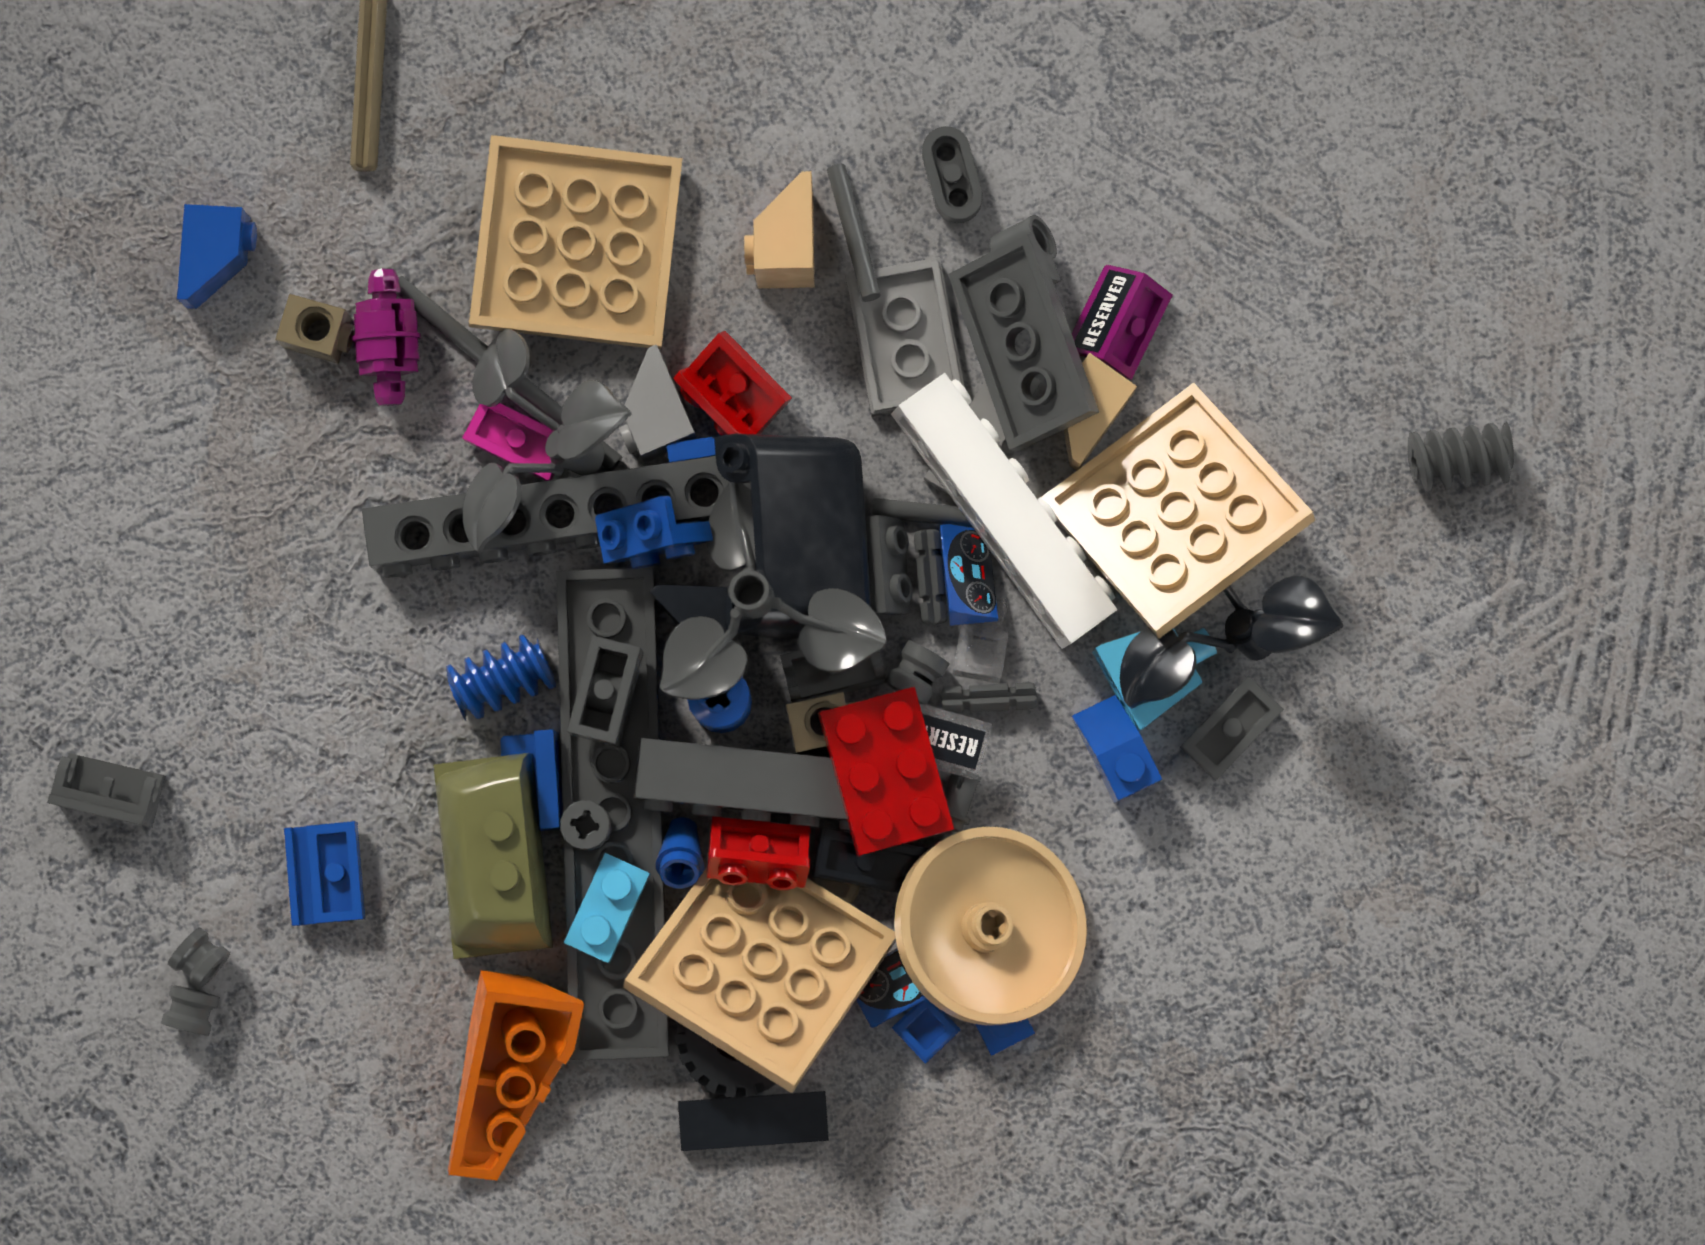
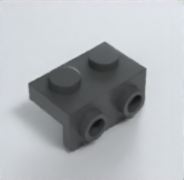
[865,515,913,616]

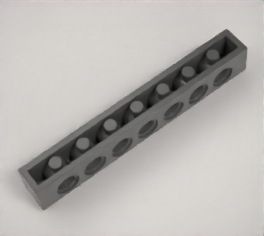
[362,456,751,578]

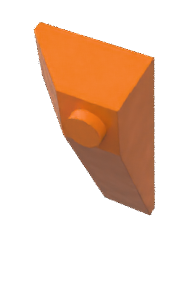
[448,970,584,1181]

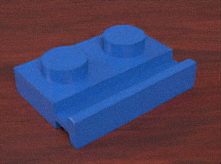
[284,821,366,926]

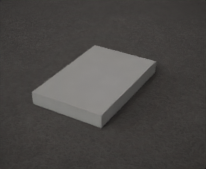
[845,257,964,417]

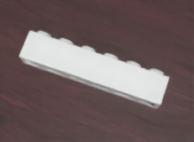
[891,373,1117,649]

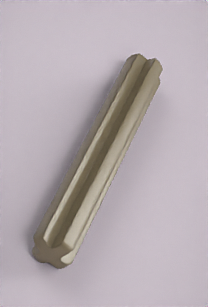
[350,0,387,172]

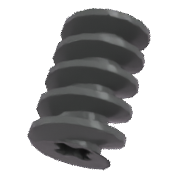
[1408,422,1514,492]

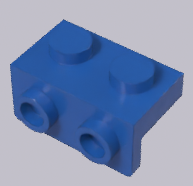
[595,496,713,569]

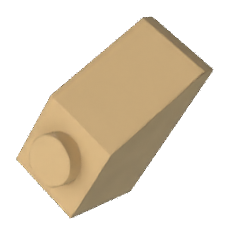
[1064,353,1137,471]

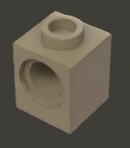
[275,294,355,364]
[786,692,855,755]

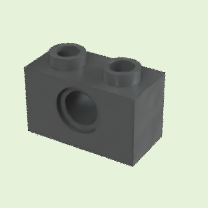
[567,635,644,748]

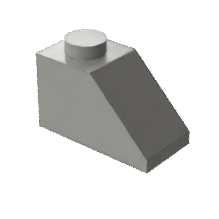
[618,345,696,463]

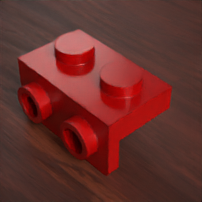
[673,331,792,436]
[707,816,810,890]

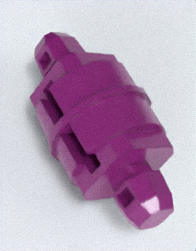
[353,269,421,406]

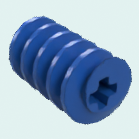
[446,635,556,721]
[687,677,752,733]

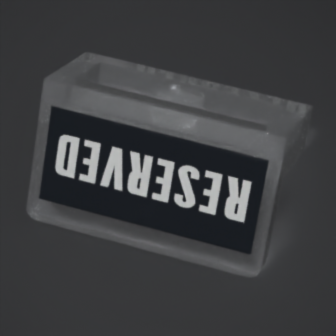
[919,703,993,780]

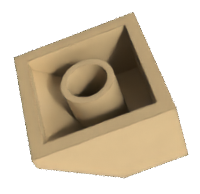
[744,171,815,289]

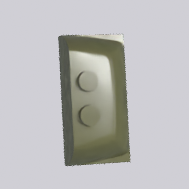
[433,753,553,959]

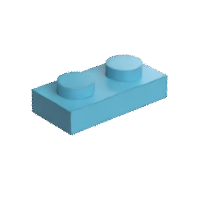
[564,853,651,963]

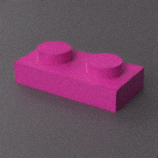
[462,403,555,481]

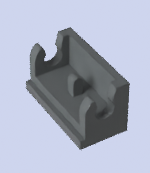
[780,650,886,703]
[47,753,166,828]

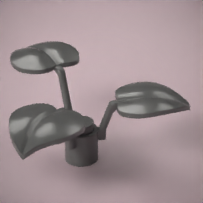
[463,328,632,553]
[660,482,887,700]

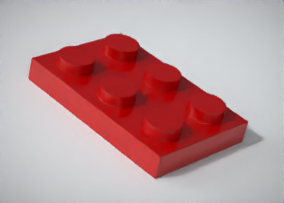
[818,686,954,856]

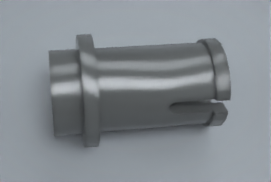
[944,767,981,833]

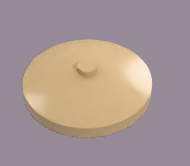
[894,827,1087,1025]

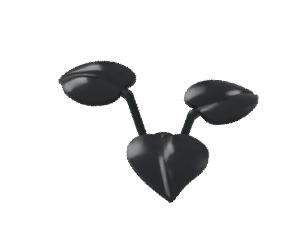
[1120,576,1344,709]

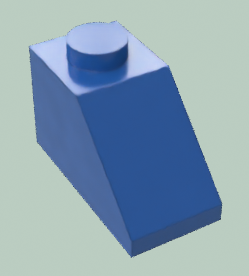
[177,204,257,309]
[1071,695,1162,803]

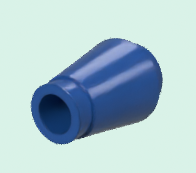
[655,817,705,889]

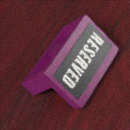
[1071,265,1173,380]

